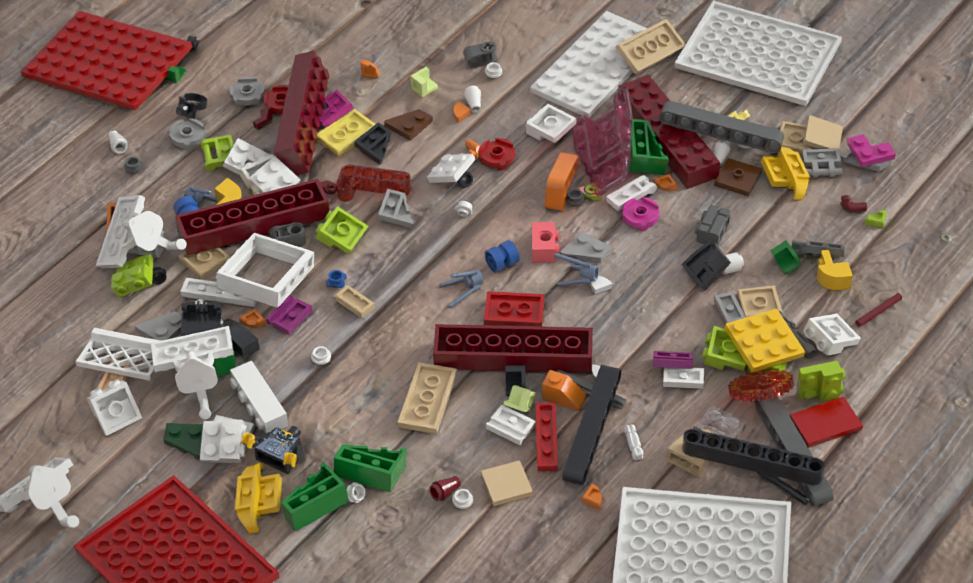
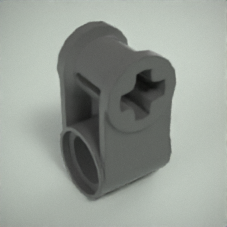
[463,41,497,68]
[269,222,306,247]

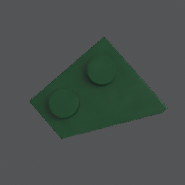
[163,423,203,460]

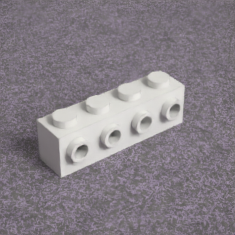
[229,361,288,434]

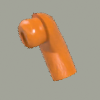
[465,139,480,160]

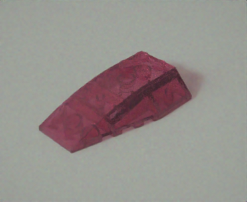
[572,87,633,197]

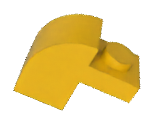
[215,178,242,205]
[816,250,853,290]

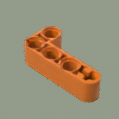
[545,152,579,211]

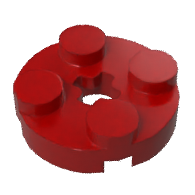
[264,85,288,114]
[479,138,515,170]

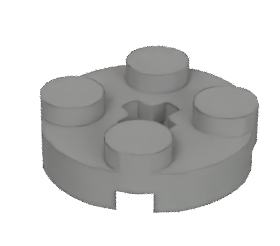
[230,77,265,106]
[169,119,206,151]

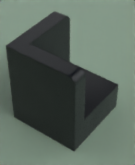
[505,365,526,397]

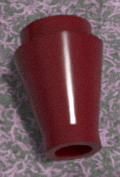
[429,476,461,501]

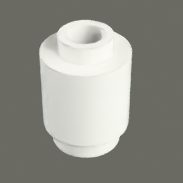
[721,252,744,275]

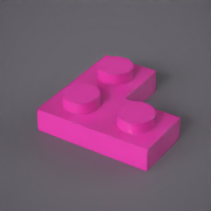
[319,89,354,128]
[847,134,896,167]

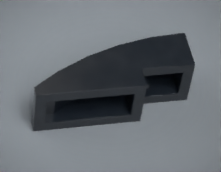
[220,318,260,359]

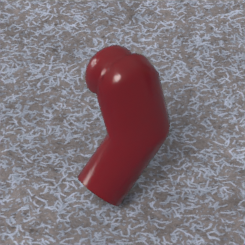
[253,107,272,129]
[320,180,337,194]
[840,195,867,212]

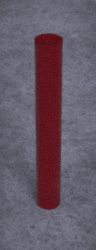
[855,293,902,327]

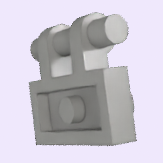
[802,149,842,178]

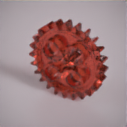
[728,369,795,402]

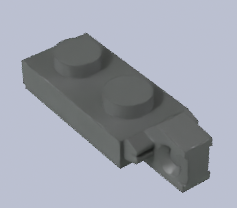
[791,240,845,259]

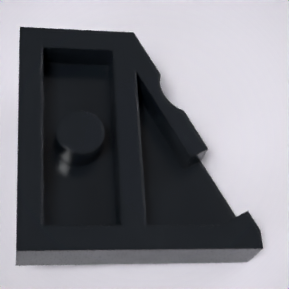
[354,122,392,165]

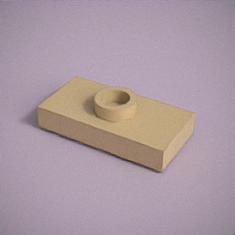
[334,285,375,319]

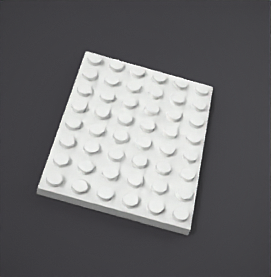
[675,1,842,106]
[613,487,791,583]

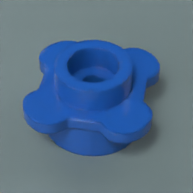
[326,270,347,288]

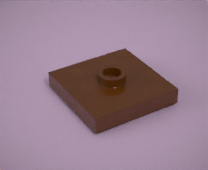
[714,158,762,196]

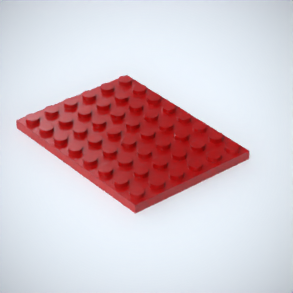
[20,11,192,111]
[74,475,280,583]

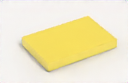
[316,109,375,157]

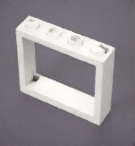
[216,233,314,308]

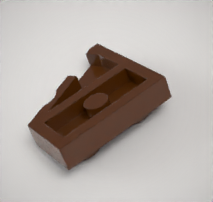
[384,109,433,141]

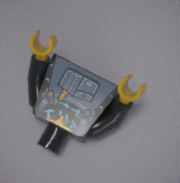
[241,426,303,474]

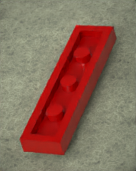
[536,402,558,471]

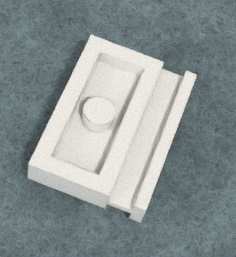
[486,405,536,445]

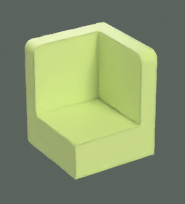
[411,67,438,97]
[503,385,536,412]

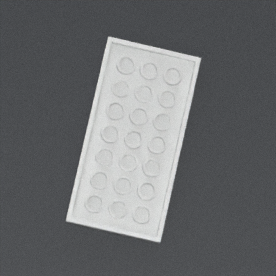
[530,11,648,119]

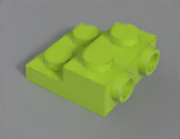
[315,206,368,254]
[111,253,154,298]
[701,326,746,371]
[796,361,846,402]

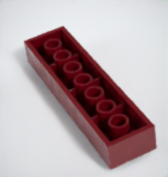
[274,50,330,176]
[617,75,720,189]
[175,179,330,256]
[433,324,593,373]

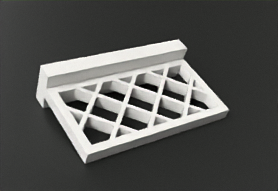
[76,328,160,381]

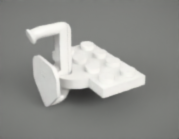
[96,195,186,269]
[151,326,234,420]
[0,457,79,528]

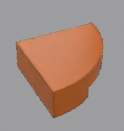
[361,59,380,78]
[453,101,471,122]
[653,174,678,191]
[239,309,266,328]
[581,484,602,510]

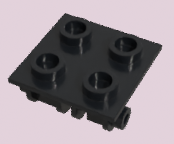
[180,301,222,336]

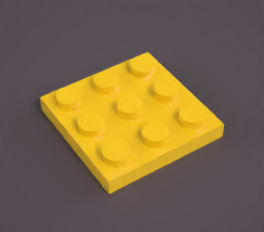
[724,308,805,373]

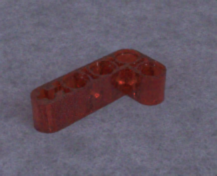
[336,165,411,202]

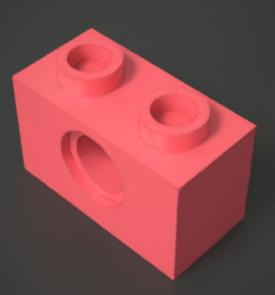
[532,222,559,263]

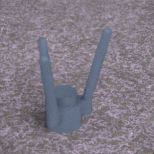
[184,186,218,209]
[554,253,599,286]
[439,269,484,308]

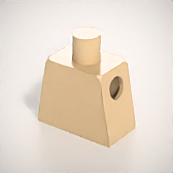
[667,429,711,478]

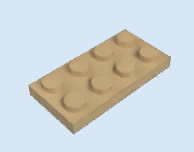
[615,19,686,75]
[398,362,457,434]

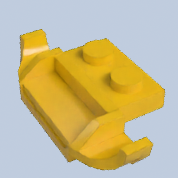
[761,147,810,200]
[235,463,282,534]

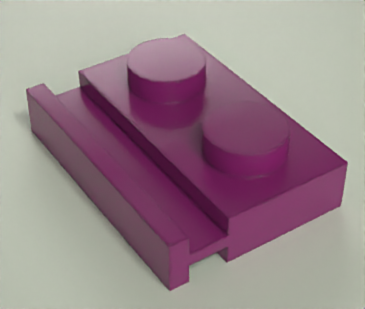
[266,295,313,335]
[653,351,693,369]

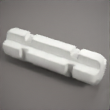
[624,424,644,460]

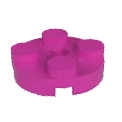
[622,197,659,231]

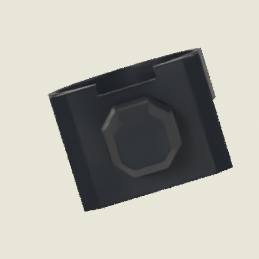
[176,93,208,119]

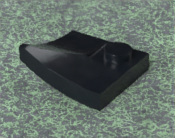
[681,240,731,290]

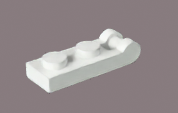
[606,175,657,211]

